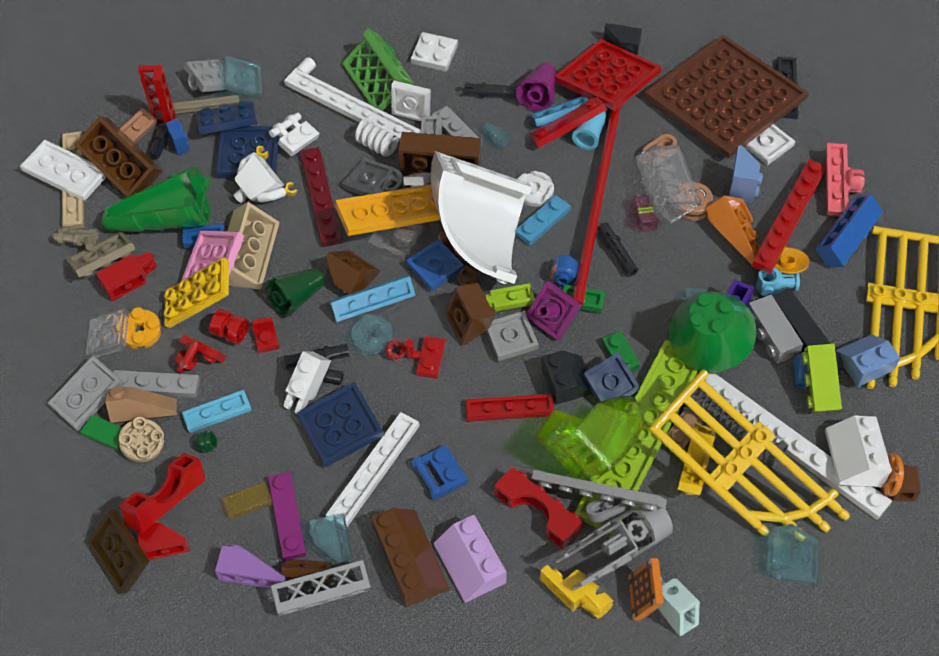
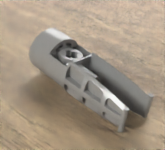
[555,504,673,591]

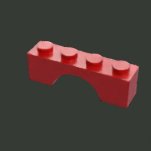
[120,453,206,533]
[494,467,582,550]

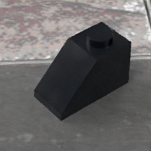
[604,23,642,56]

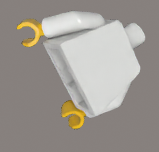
[234,146,297,203]

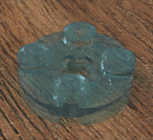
[351,314,394,356]

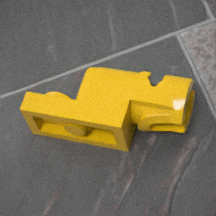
[540,565,613,619]

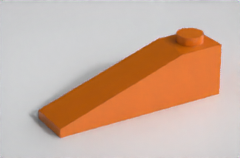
[705,196,761,269]

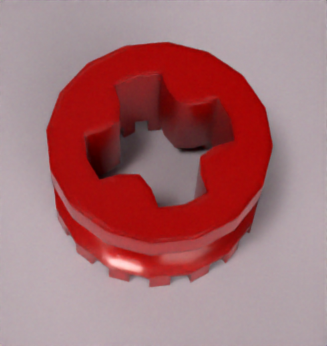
[385,340,406,361]

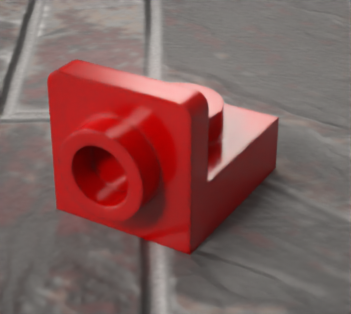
[252,317,280,353]

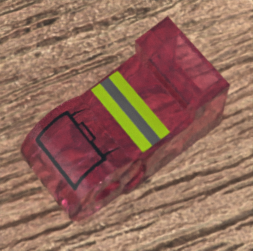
[634,195,659,233]

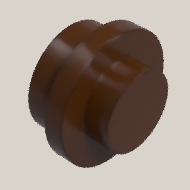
[458,267,479,285]

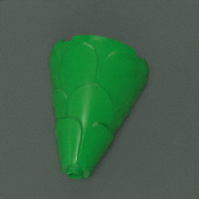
[101,166,210,231]

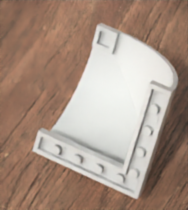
[431,151,532,284]

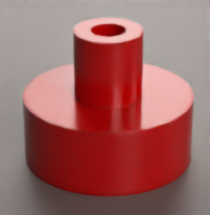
[175,351,198,373]

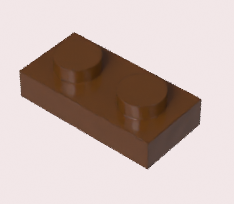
[282,559,332,582]

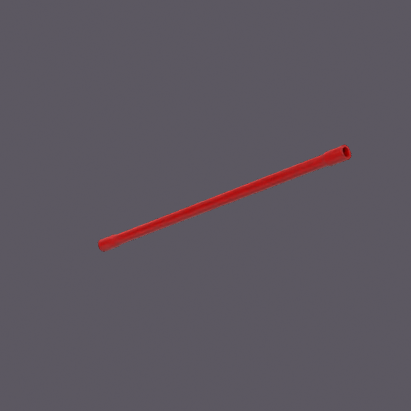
[572,106,622,308]

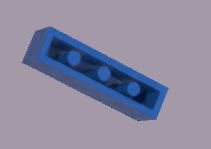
[816,194,883,268]

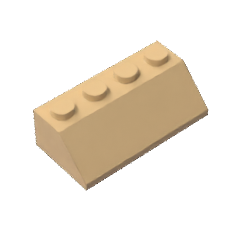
[227,202,280,289]

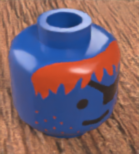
[551,255,579,286]

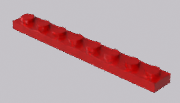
[752,159,826,274]

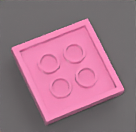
[181,231,244,281]

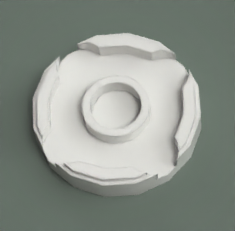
[518,171,554,207]

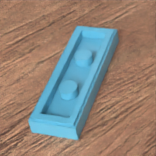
[182,390,252,433]

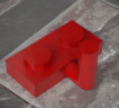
[180,334,226,365]
[405,336,446,379]

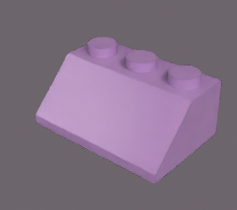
[433,515,507,603]

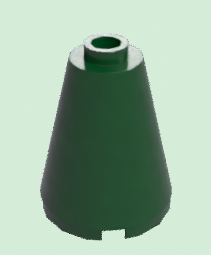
[265,268,325,317]

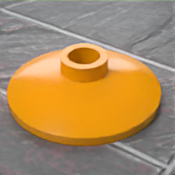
[775,247,809,274]

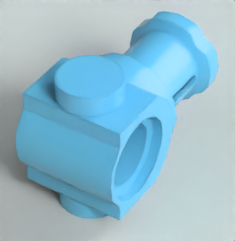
[756,268,800,297]

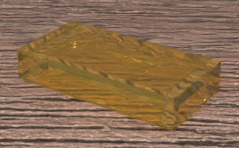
[222,482,273,520]

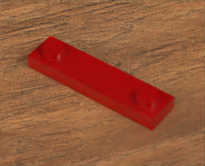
[530,96,607,148]

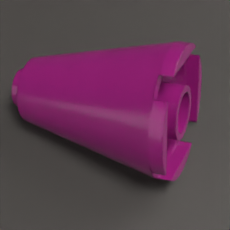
[516,62,556,112]

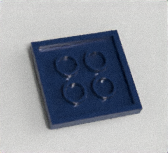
[216,126,280,177]
[297,382,385,467]

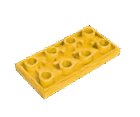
[164,257,229,328]

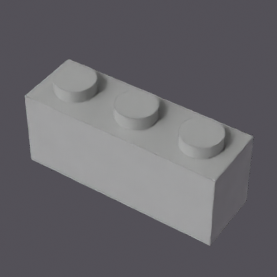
[748,295,803,364]

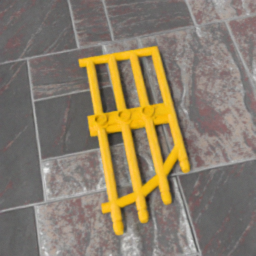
[866,226,939,389]
[648,369,850,539]

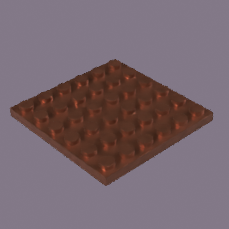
[644,35,809,158]

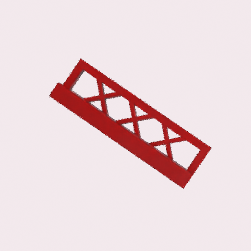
[138,65,177,124]

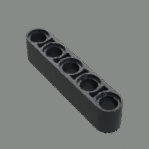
[768,287,843,370]

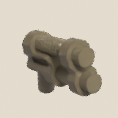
[53,226,99,251]

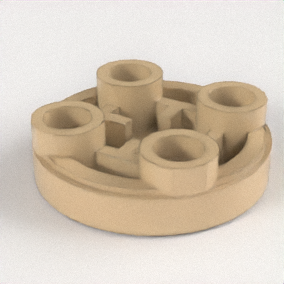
[119,417,164,462]

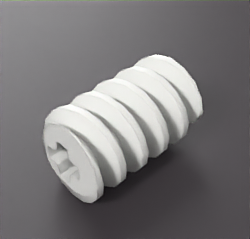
[355,119,398,157]

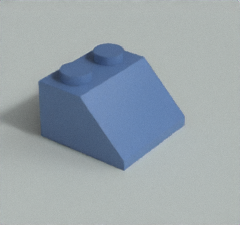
[729,145,763,205]
[836,334,900,387]

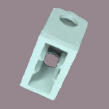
[658,577,699,637]

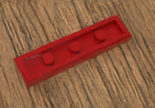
[465,394,554,422]

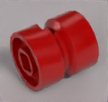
[209,308,249,345]

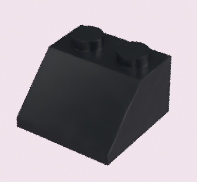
[541,350,593,405]

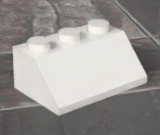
[825,415,892,487]

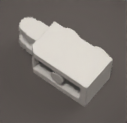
[283,351,331,414]

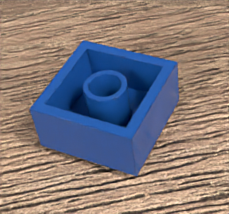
[166,119,190,155]

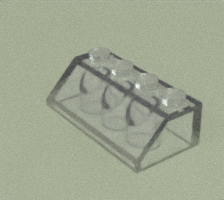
[635,145,702,226]

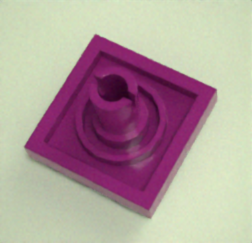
[526,281,582,340]

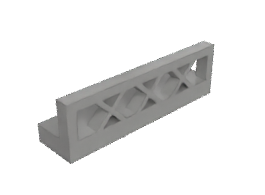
[271,560,370,616]

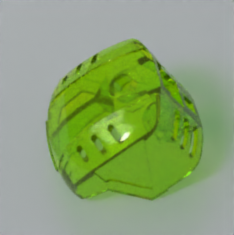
[536,396,644,480]

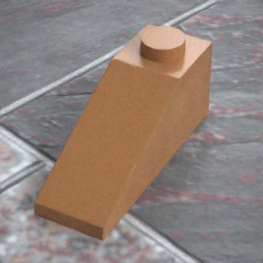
[105,386,178,423]

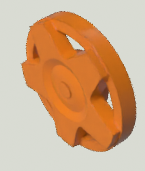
[880,453,904,496]

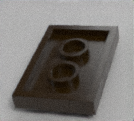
[87,510,150,594]

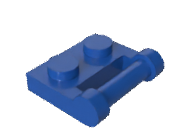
[411,445,468,500]

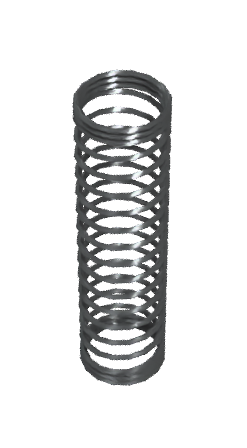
[690,387,789,467]

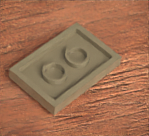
[66,231,135,277]

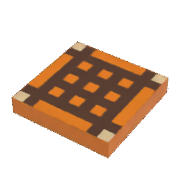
[628,558,664,621]

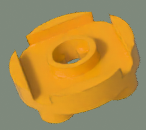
[117,307,161,349]

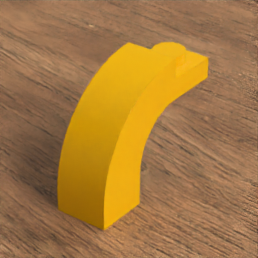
[678,424,716,495]

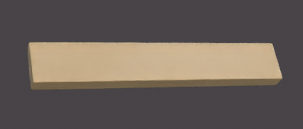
[62,131,84,229]

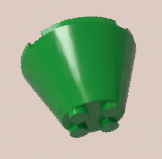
[669,291,756,373]

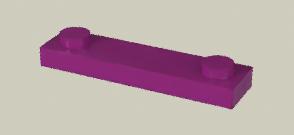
[268,472,307,561]

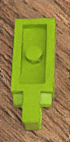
[485,283,535,312]

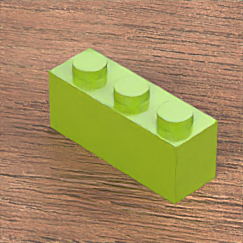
[802,344,842,414]

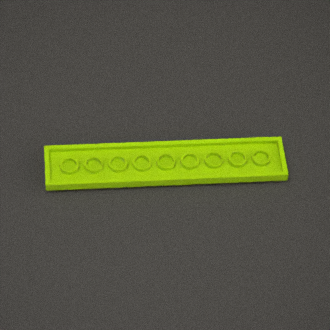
[575,340,699,536]

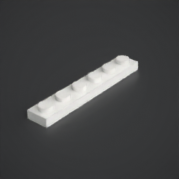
[326,412,419,530]

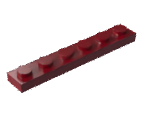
[300,147,342,247]

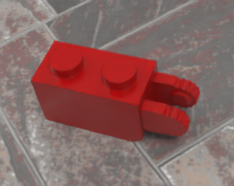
[96,252,157,302]

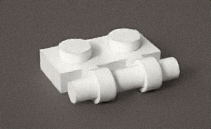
[269,113,320,157]

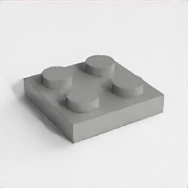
[486,311,539,361]

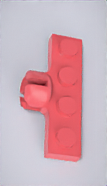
[826,143,865,216]

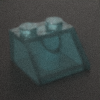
[766,524,820,586]

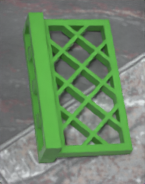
[343,28,414,111]

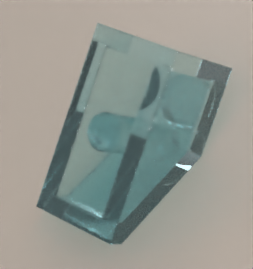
[309,513,353,562]

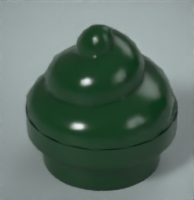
[193,430,218,453]

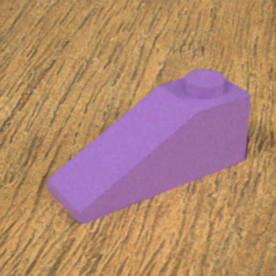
[215,545,287,591]

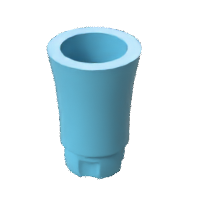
[572,111,606,150]

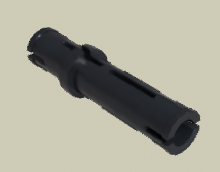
[464,82,518,97]
[597,222,639,277]
[284,343,350,369]

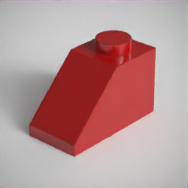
[137,522,190,560]

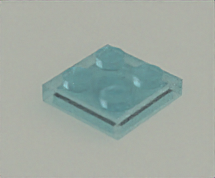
[223,55,263,99]

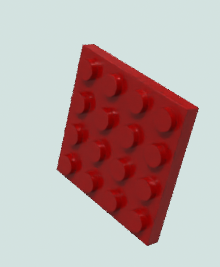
[555,39,662,111]

